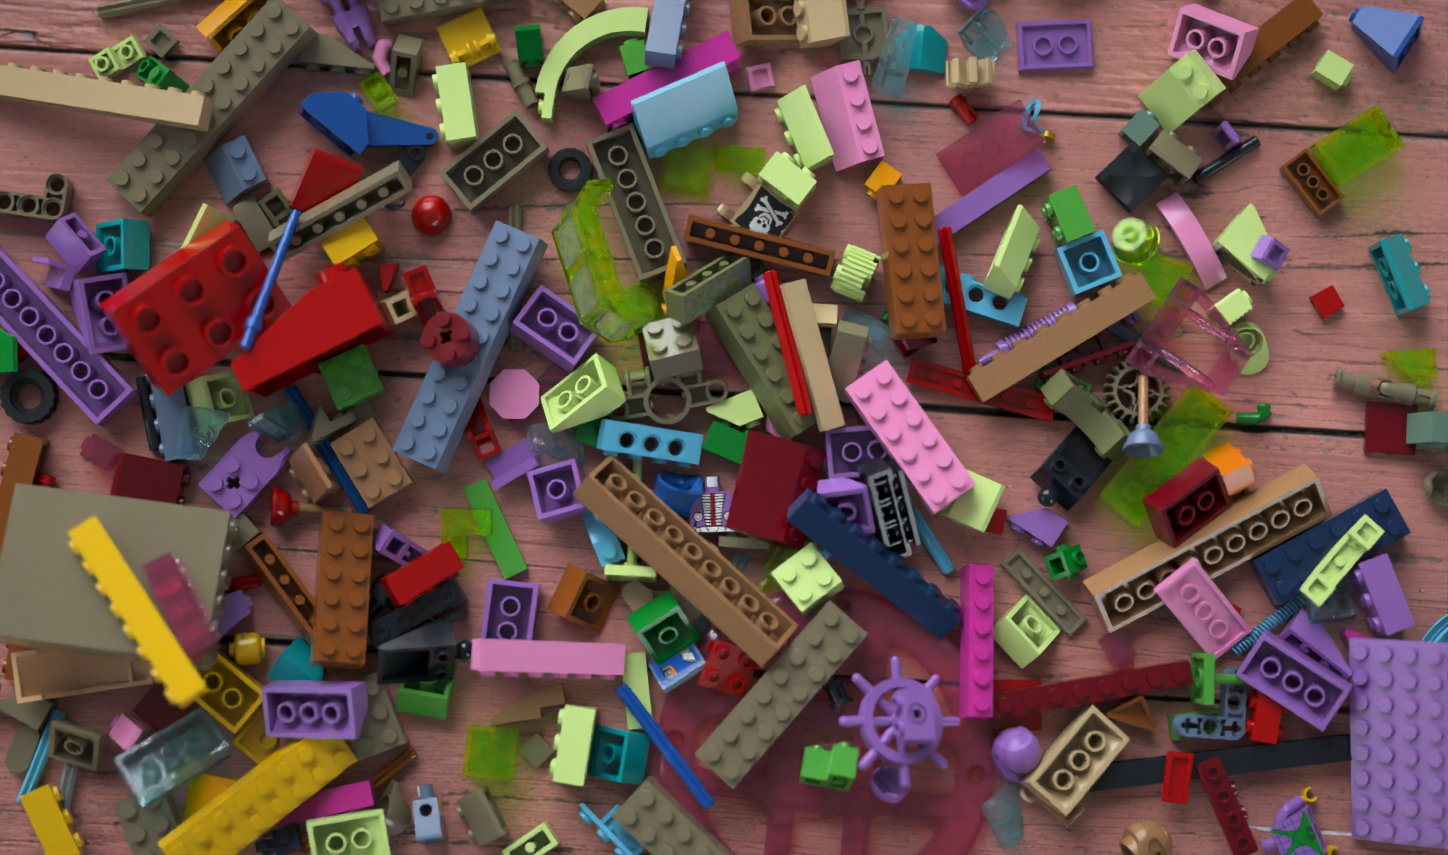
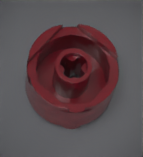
[420,312,480,368]

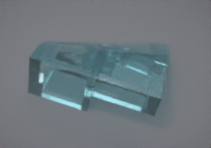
[176,405,230,461]

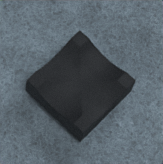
[1095,141,1168,214]

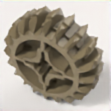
[1102,358,1171,425]

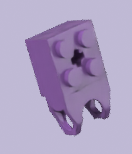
[198,424,293,519]

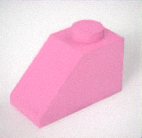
[109,712,153,752]

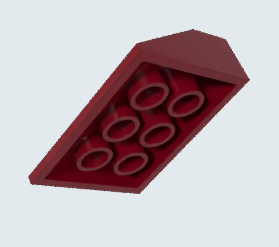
[725,430,826,549]

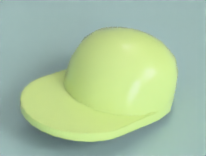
[1226,321,1269,375]

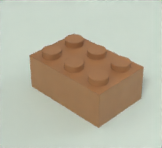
[330,418,415,509]

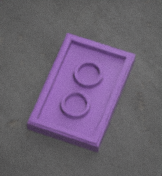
[1016,19,1094,73]

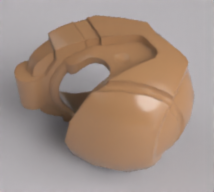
[1119,819,1173,855]

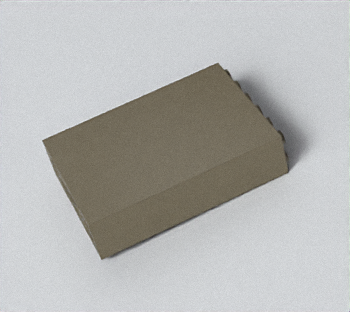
[0,483,240,671]

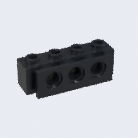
[857,457,921,559]
[367,579,468,650]

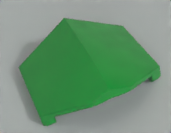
[0,328,18,376]

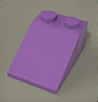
[70,272,128,355]

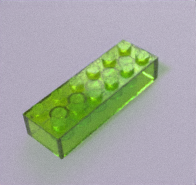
[1095,380,1234,529]

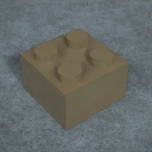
[641,318,703,381]

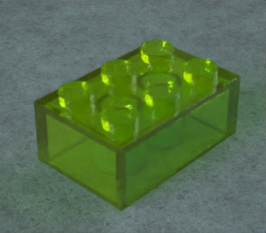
[1308,104,1405,188]

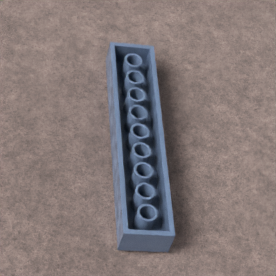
[392,221,548,474]

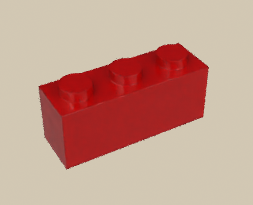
[379,541,464,607]

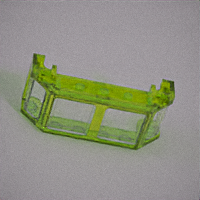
[551,178,655,343]

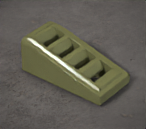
[257,187,294,228]

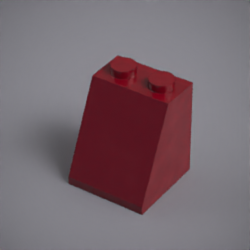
[110,452,191,505]

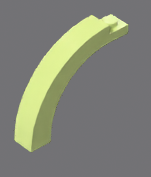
[535,7,649,123]

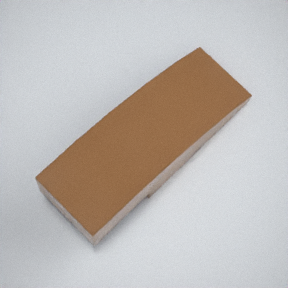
[491,683,567,725]

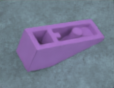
[372,523,443,587]
[1279,609,1353,680]

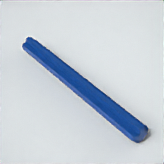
[284,385,371,514]
[616,683,715,810]

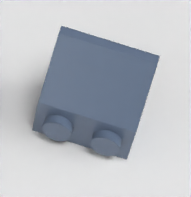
[204,135,271,206]

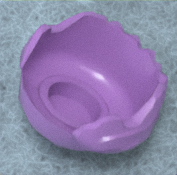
[870,766,909,803]

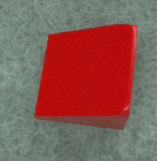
[378,263,400,293]

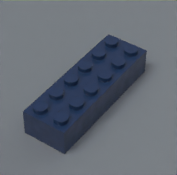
[1248,488,1411,605]

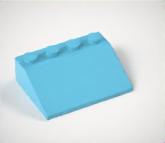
[631,61,739,159]

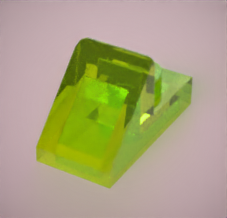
[358,71,399,115]
[715,144,765,174]

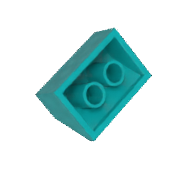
[1368,233,1431,316]

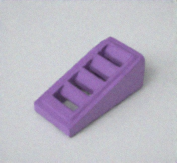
[1212,121,1242,151]

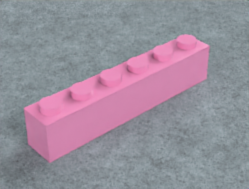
[471,638,626,680]

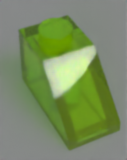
[1379,348,1438,386]

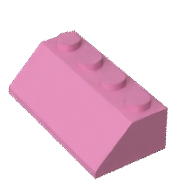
[810,60,885,173]

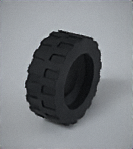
[0,368,59,425]

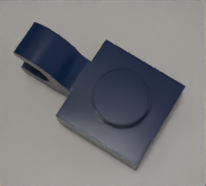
[255,823,303,855]

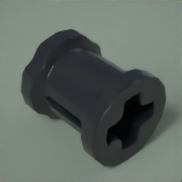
[822,677,853,710]

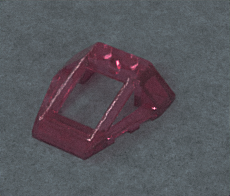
[1125,276,1253,396]

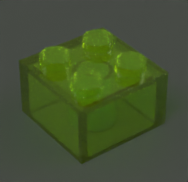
[462,723,521,782]

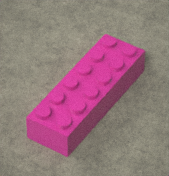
[592,31,741,132]

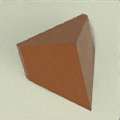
[1103,695,1156,732]

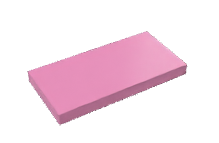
[1153,557,1252,660]

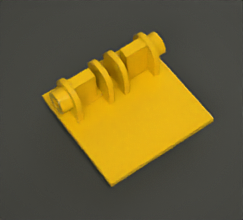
[436,7,502,67]

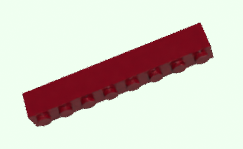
[991,659,1194,720]

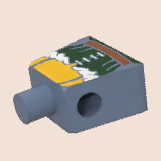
[412,784,448,844]

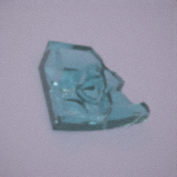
[525,422,584,465]
[1306,573,1358,624]
[979,781,1024,850]

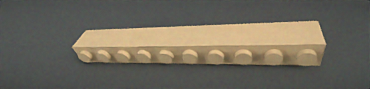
[0,62,214,132]

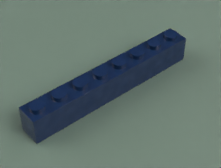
[787,488,961,640]

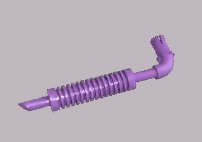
[978,292,1142,366]

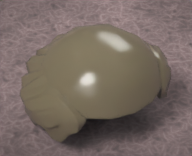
[1423,469,1448,508]

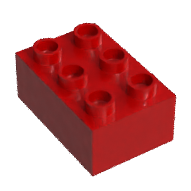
[99,220,292,396]

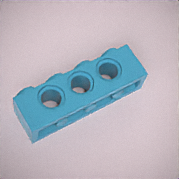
[940,266,1028,329]
[596,418,703,468]

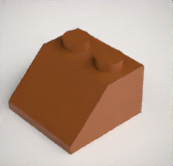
[547,563,620,633]

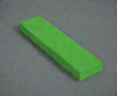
[463,478,528,580]

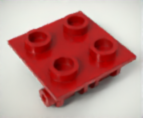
[697,638,757,698]

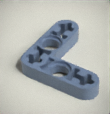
[1172,667,1247,740]

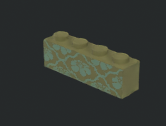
[664,251,752,324]

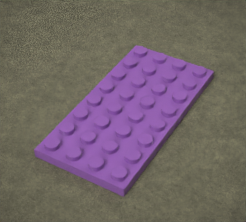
[1349,637,1448,850]

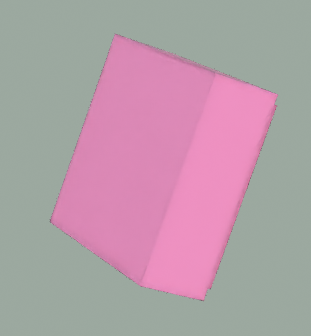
[746,62,775,93]

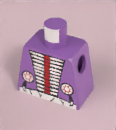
[690,477,736,533]

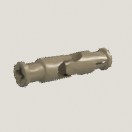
[1332,367,1438,411]

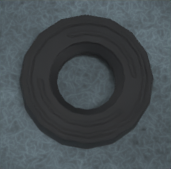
[548,148,592,192]

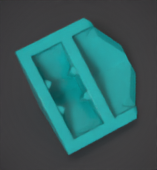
[894,25,947,75]
[266,637,324,682]

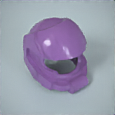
[990,725,1042,786]

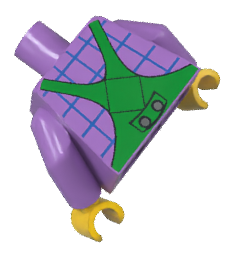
[1262,787,1339,855]

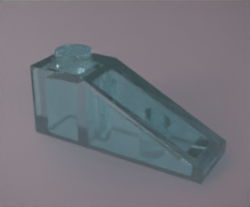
[871,15,918,99]

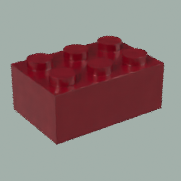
[1142,457,1232,549]

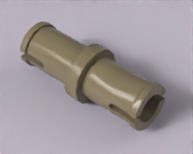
[503,58,539,109]

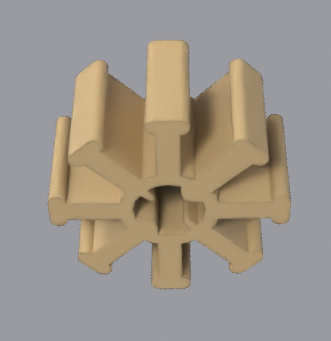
[945,57,996,91]

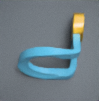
[1021,98,1056,141]

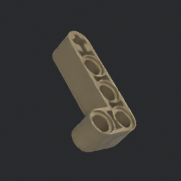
[0,173,74,223]

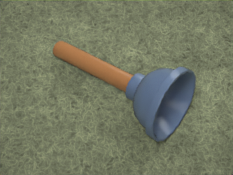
[1123,375,1164,458]

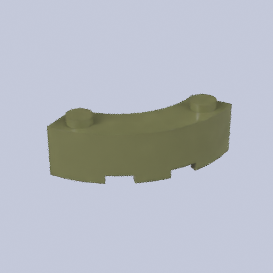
[1040,368,1131,462]

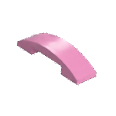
[1155,192,1227,290]

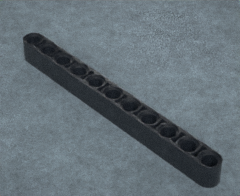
[1087,734,1352,792]

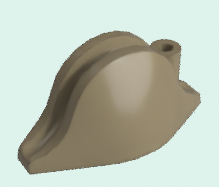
[375,779,411,842]

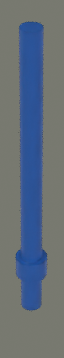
[240,210,301,350]

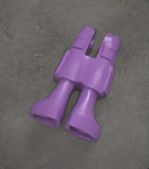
[319,0,377,53]

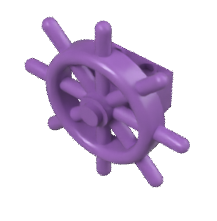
[839,656,961,788]

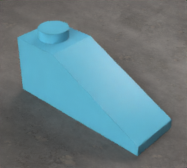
[582,512,627,568]

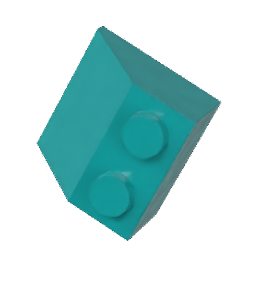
[96,218,151,274]
[587,725,650,785]

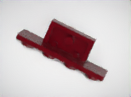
[1038,332,1136,381]
[1195,756,1258,855]

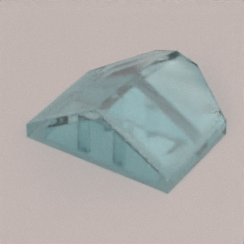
[957,8,1011,61]

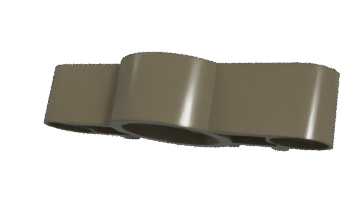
[608,366,728,424]

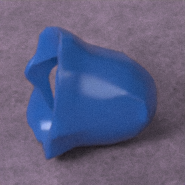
[653,470,703,520]

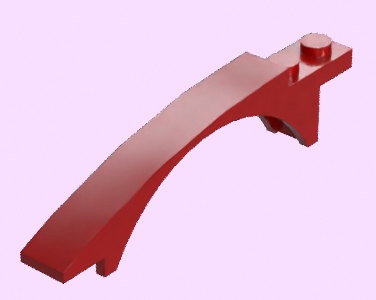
[402,264,502,461]

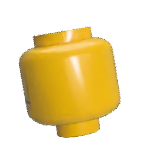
[229,632,266,665]

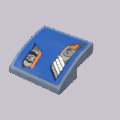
[647,643,706,694]

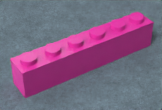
[959,564,994,720]

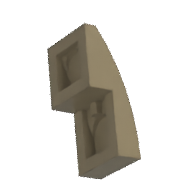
[232,194,273,252]

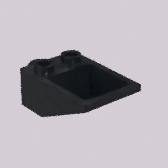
[1030,425,1113,511]
[376,623,472,684]

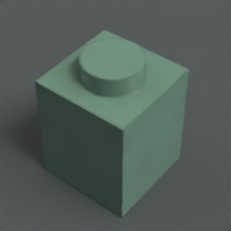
[1118,108,1160,147]

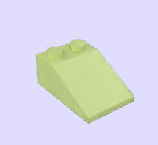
[1138,49,1226,132]
[540,353,626,433]
[306,808,391,855]

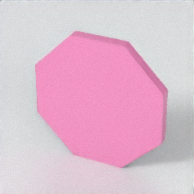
[489,369,539,419]

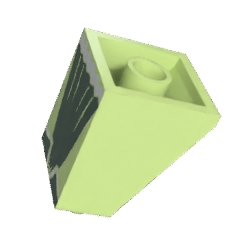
[1211,203,1279,286]

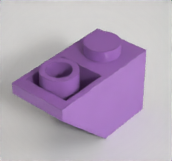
[1007,508,1068,549]

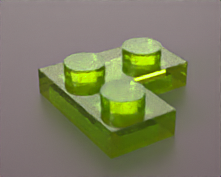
[441,507,493,559]

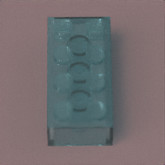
[113,706,231,810]

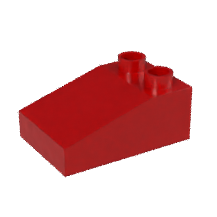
[230,262,396,399]

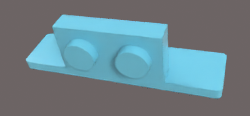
[578,802,644,855]

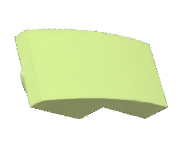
[88,35,147,79]

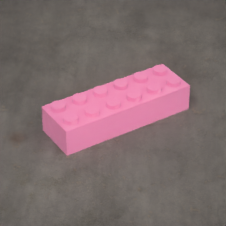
[844,359,976,516]

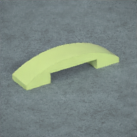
[1299,514,1385,607]

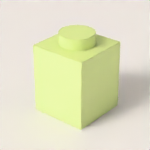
[1310,50,1354,91]

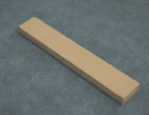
[780,279,845,432]

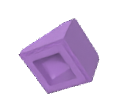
[1251,235,1290,271]

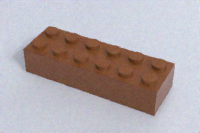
[876,183,946,340]
[310,510,374,670]

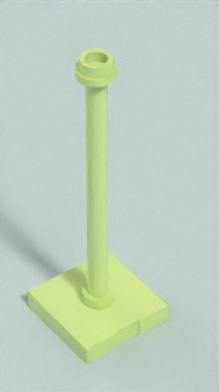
[604,423,657,583]

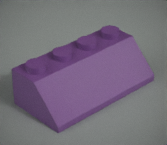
[1235,629,1352,731]
[261,680,368,739]

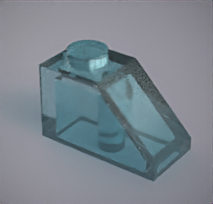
[837,307,890,353]
[247,400,309,443]

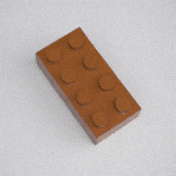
[1279,148,1344,218]

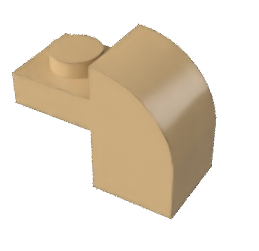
[380,289,418,326]

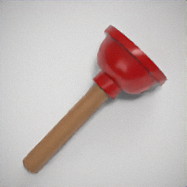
[270,486,353,526]

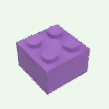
[527,458,591,524]

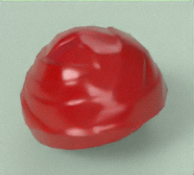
[411,195,452,236]

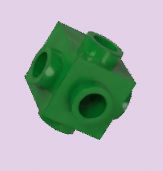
[1043,543,1088,581]

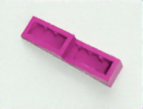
[279,779,377,826]

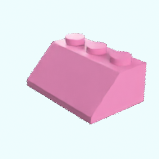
[1167,3,1259,80]

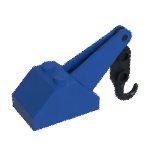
[296,91,439,210]

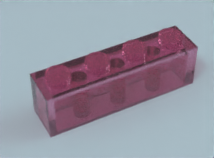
[142,552,221,662]

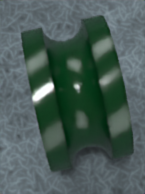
[750,257,764,280]

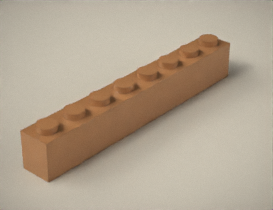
[966,271,1156,403]

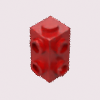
[1244,689,1286,744]

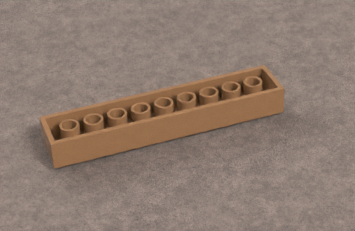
[573,455,799,667]
[1082,463,1332,633]

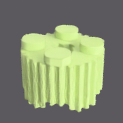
[830,244,881,302]

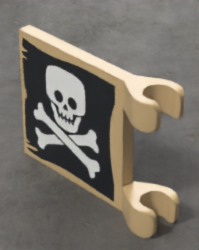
[716,172,799,236]

